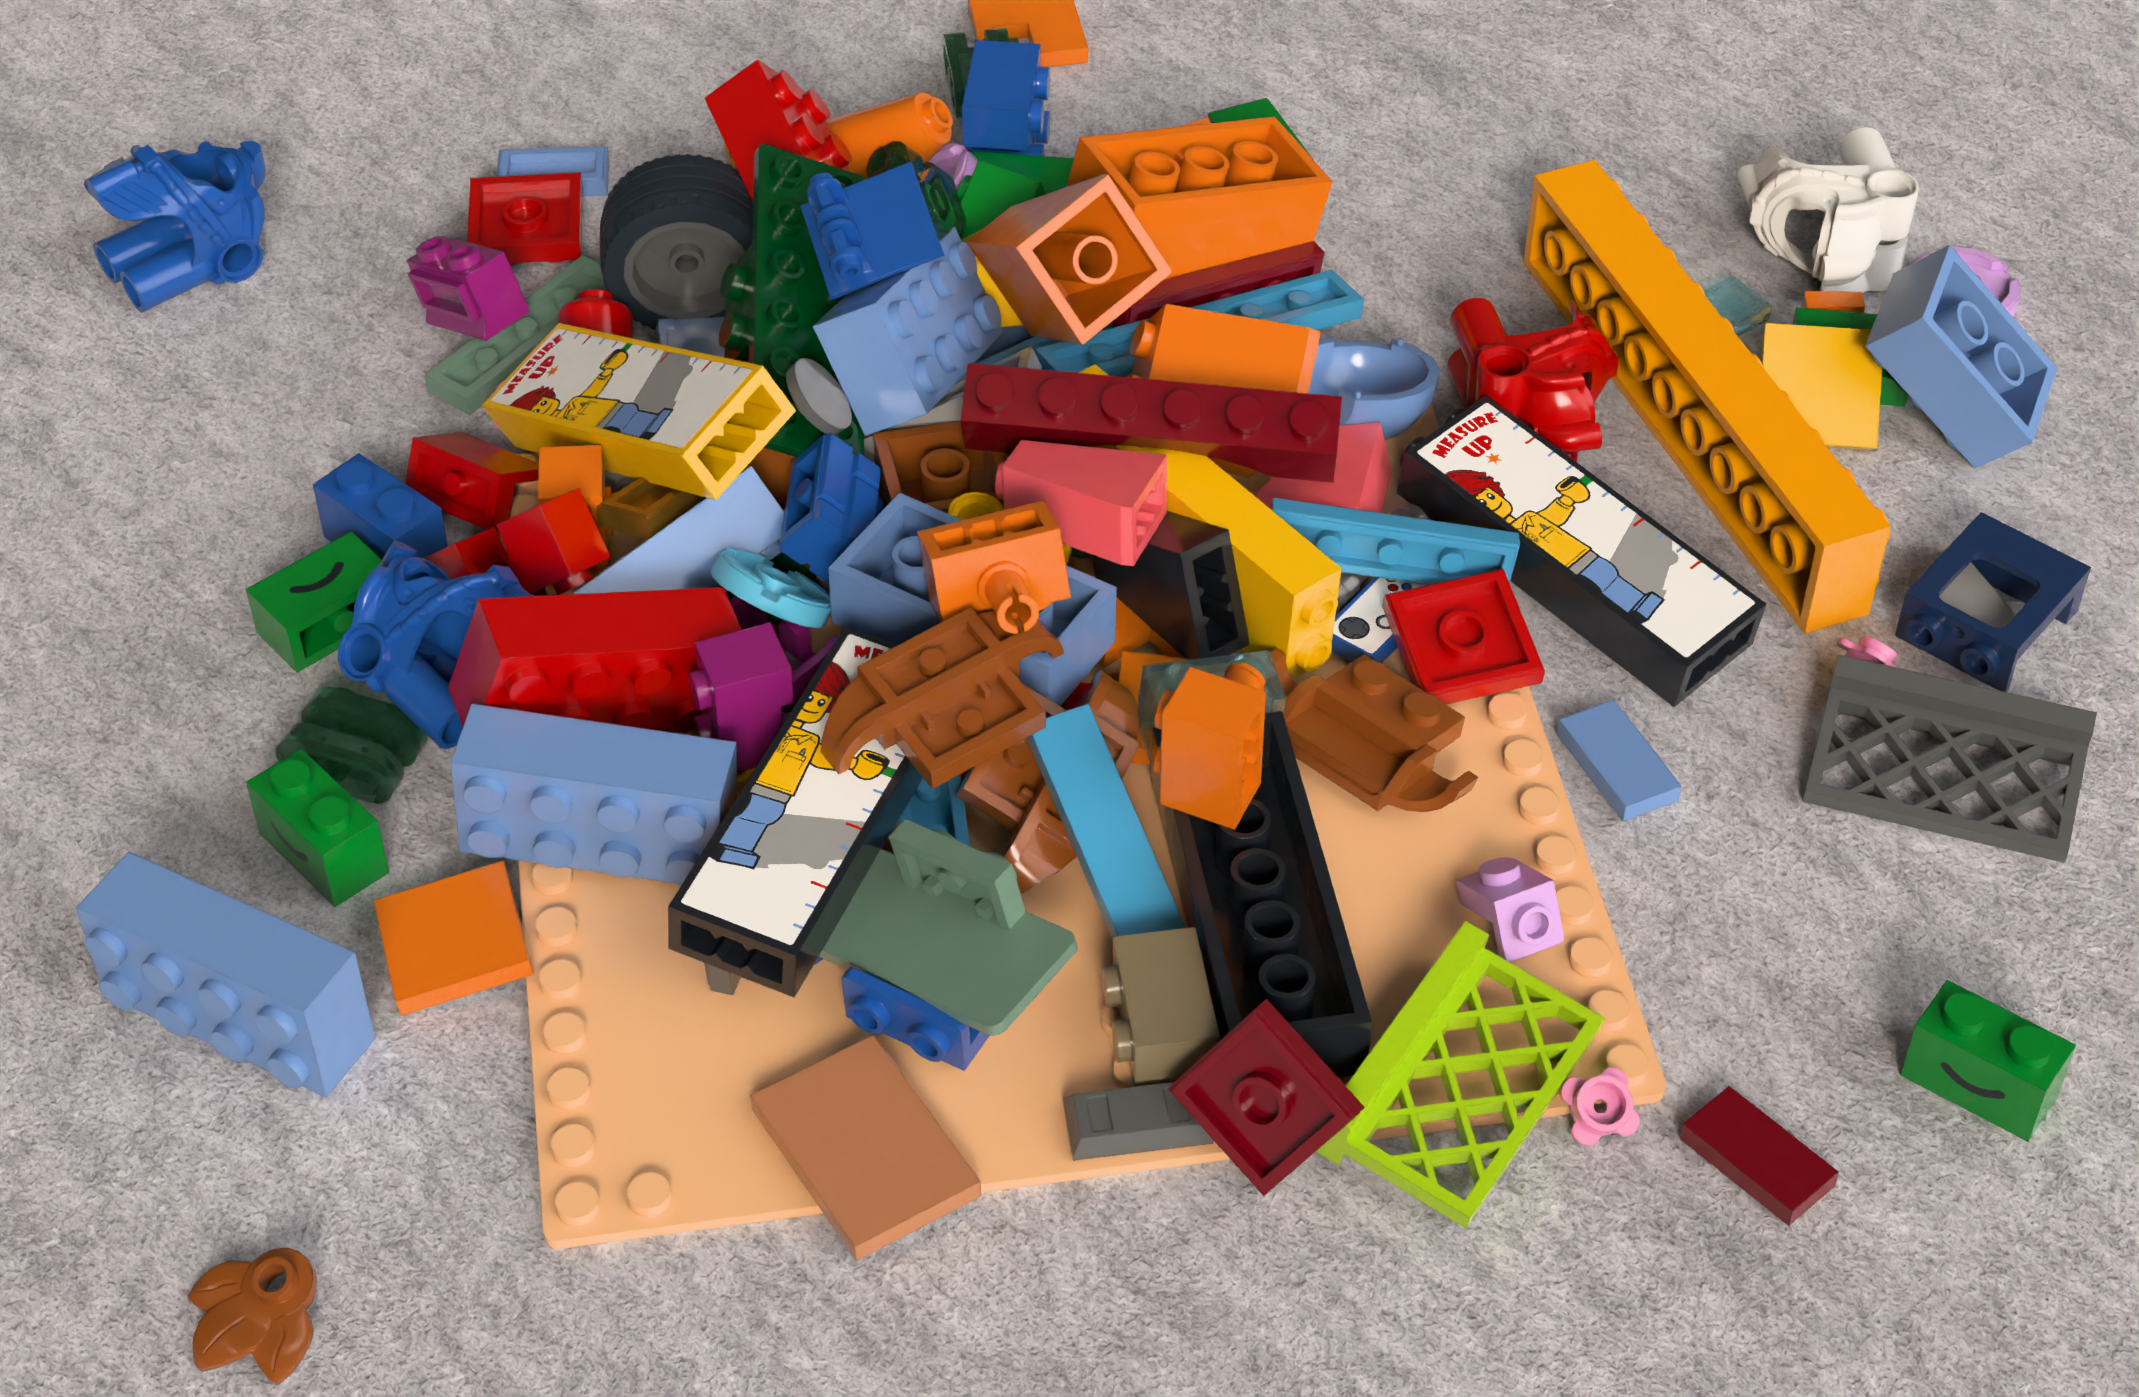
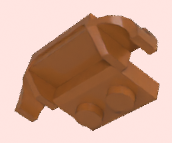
[821,607,1064,789]
[1255,649,1479,812]
[955,670,1141,894]

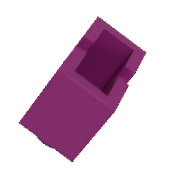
[688,622,794,773]

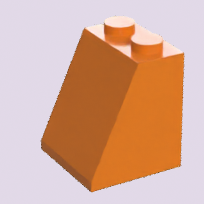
[967,174,1173,345]
[1127,304,1321,479]

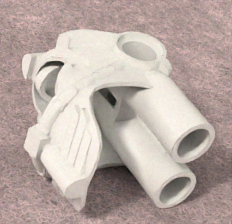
[1737,127,1919,293]

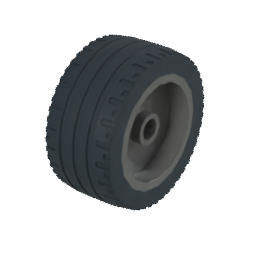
[599,154,753,330]

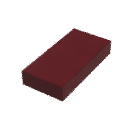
[1679,1086,1839,1226]

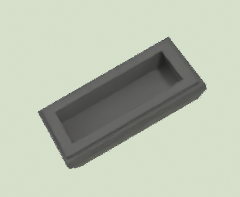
[1063,1082,1214,1161]

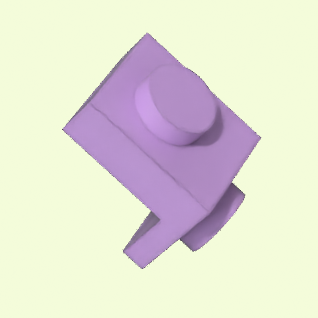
[1456,857,1564,962]

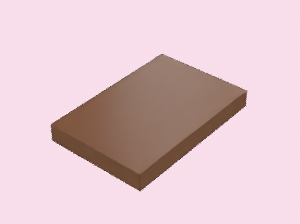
[750,1034,982,1261]

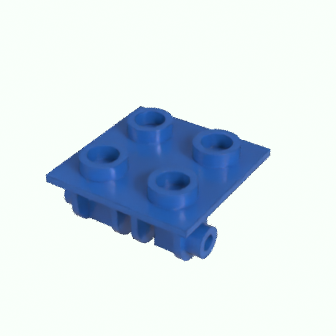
[800,162,945,300]

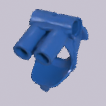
[84,141,266,312]
[338,541,532,749]

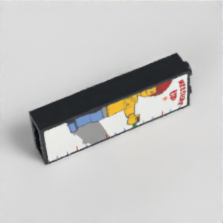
[1397,395,1767,707]
[668,626,923,998]

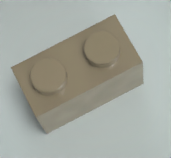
[1101,927,1220,1087]

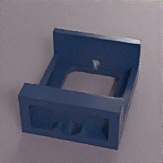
[1895,512,2091,692]

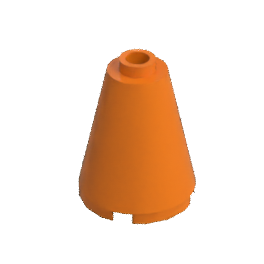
[826,92,953,180]

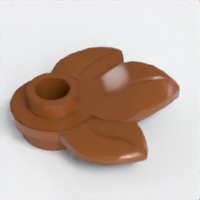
[188,1248,317,1385]

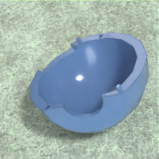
[1308,336,1441,440]

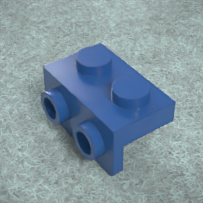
[841,967,990,1071]

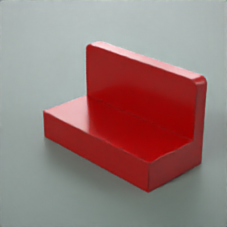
[405,432,539,531]

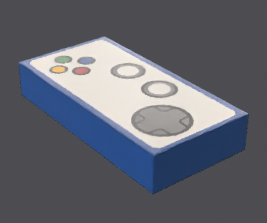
[1332,577,1427,663]

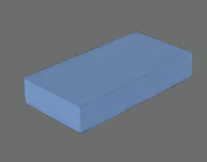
[496,146,609,197]
[1557,700,1682,821]

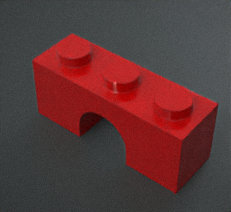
[422,488,611,596]

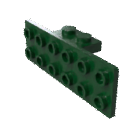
[719,144,865,457]

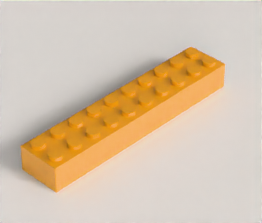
[1523,159,1891,634]

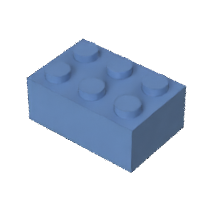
[1865,245,2057,468]

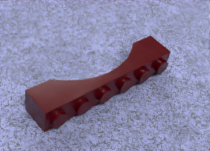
[960,363,1342,483]

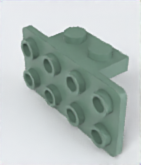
[819,819,1077,1036]

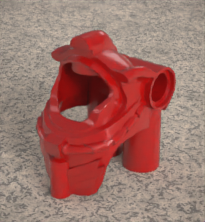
[1447,298,1619,462]

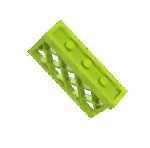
[1316,921,1605,1228]

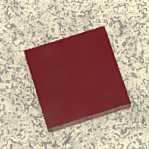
[1168,999,1365,1196]

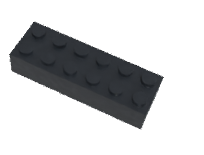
[1151,711,1372,1078]

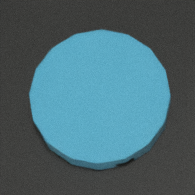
[710,547,832,628]

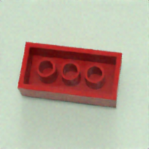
[704,59,852,201]
[448,587,742,733]

